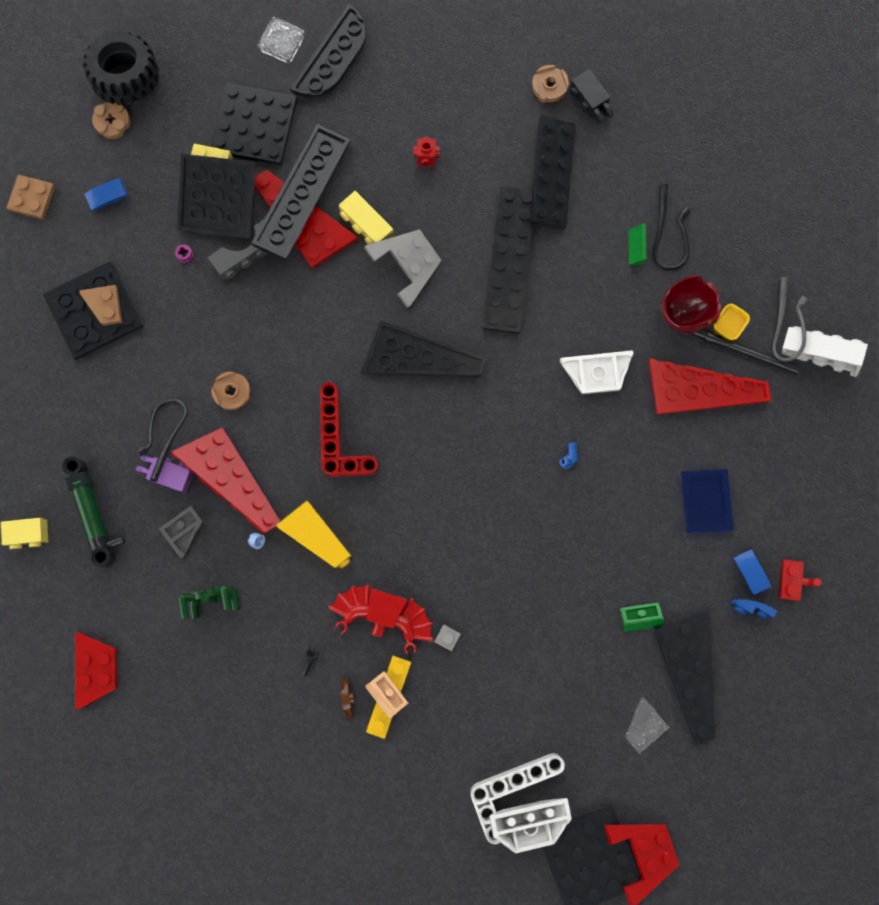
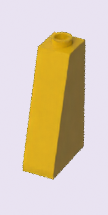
[276,501,352,569]

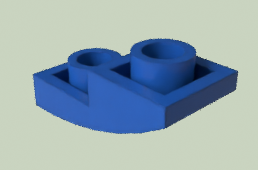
[85,178,128,211]
[734,550,772,596]
[730,600,777,619]

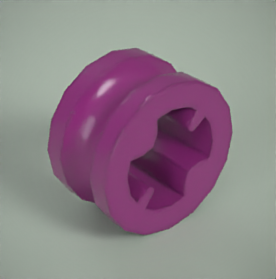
[175,244,194,263]

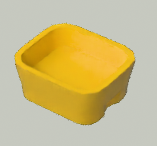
[713,304,750,341]

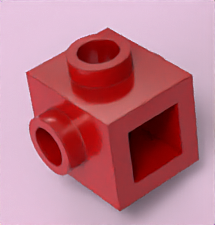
[414,137,440,166]

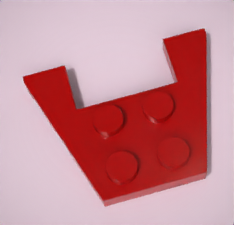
[604,824,679,905]

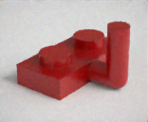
[779,560,822,601]

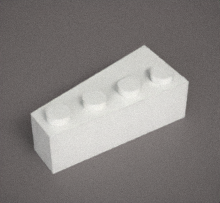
[781,326,868,377]

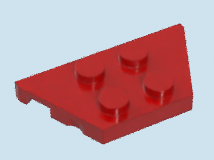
[75,632,117,710]

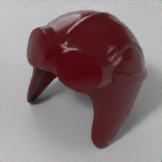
[661,275,722,334]

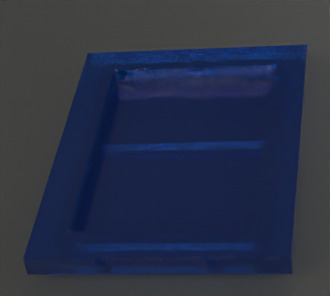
[681,469,734,533]

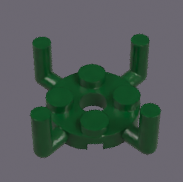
[178,585,240,619]

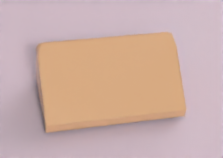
[365,672,408,718]

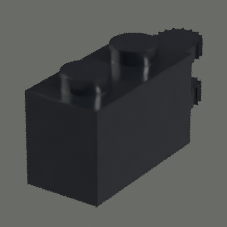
[570,69,613,124]

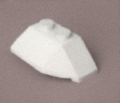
[489,798,571,853]

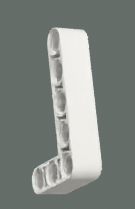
[470,753,565,844]

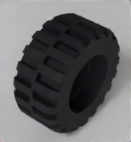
[83,31,159,105]

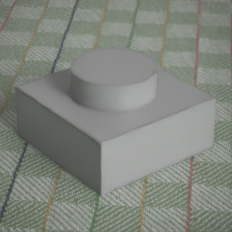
[434,625,461,651]

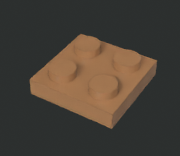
[6,175,56,220]

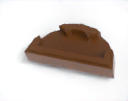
[340,678,355,719]

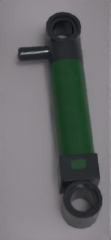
[62,456,125,568]

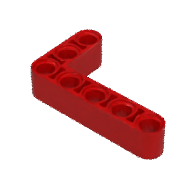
[320,382,379,477]

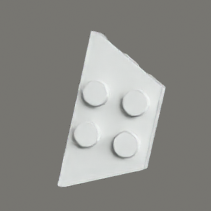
[560,351,633,395]

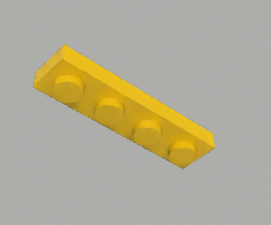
[366,655,411,739]

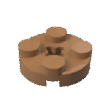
[532,65,569,103]
[92,102,131,139]
[211,372,251,410]

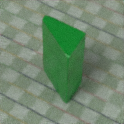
[628,224,647,266]
[620,602,664,632]

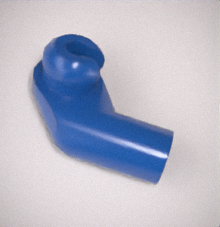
[559,443,578,469]

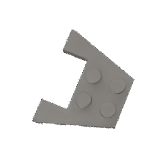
[364,229,441,307]

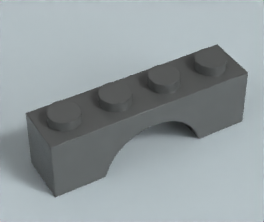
[208,220,267,281]

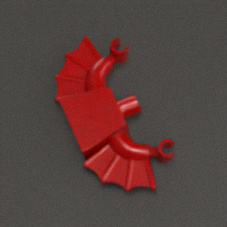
[328,584,433,656]

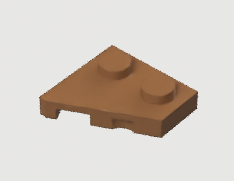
[80,285,122,326]

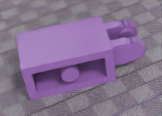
[136,455,194,494]

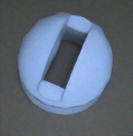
[248,532,265,549]

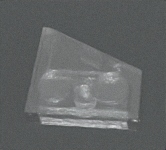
[625,697,669,754]

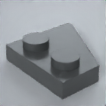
[159,506,203,558]

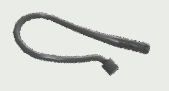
[772,277,809,362]

